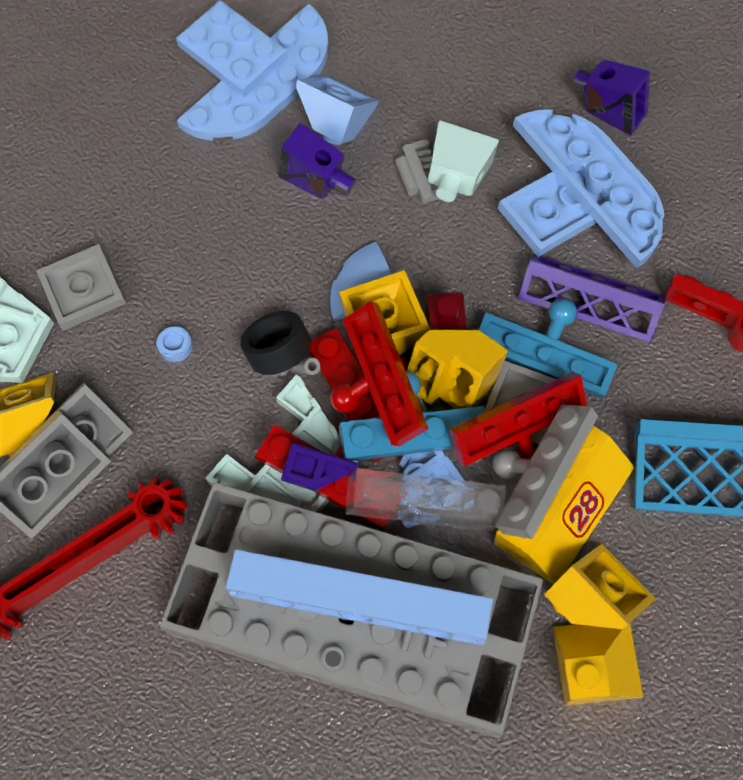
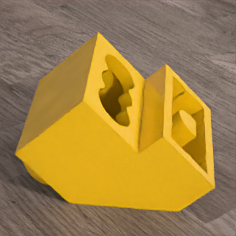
[407,330,509,409]

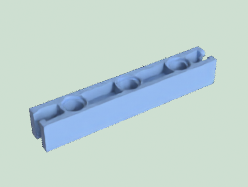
[226,549,493,646]

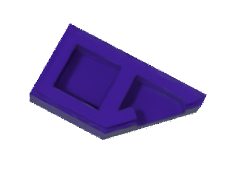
[281,443,359,492]

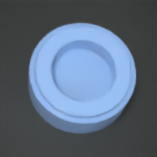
[156,326,193,362]

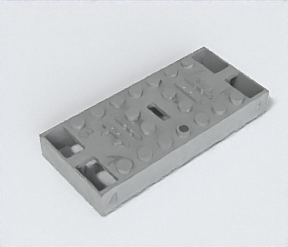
[160,482,543,739]

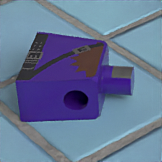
[573,60,650,136]
[279,123,356,199]

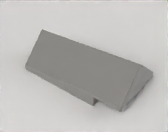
[0,383,133,539]

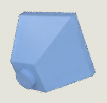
[296,75,379,145]

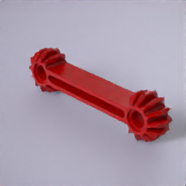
[0,476,188,641]

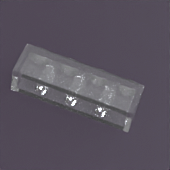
[346,468,506,531]

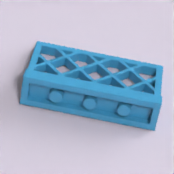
[634,419,743,517]

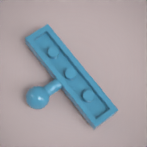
[478,298,618,399]
[339,371,485,461]

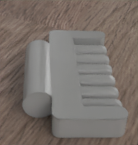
[395,139,439,203]

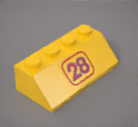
[493,426,635,585]

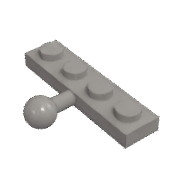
[492,404,598,539]

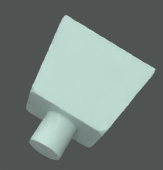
[428,120,499,202]

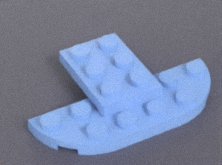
[176,0,328,141]
[498,110,664,268]

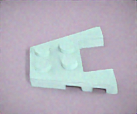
[0,277,54,383]
[205,374,358,513]

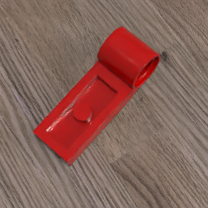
[665,273,743,352]

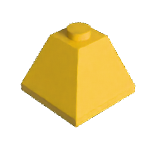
[339,270,430,356]
[0,372,56,457]
[544,544,656,629]
[553,624,643,706]

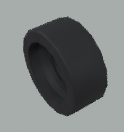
[240,311,311,375]

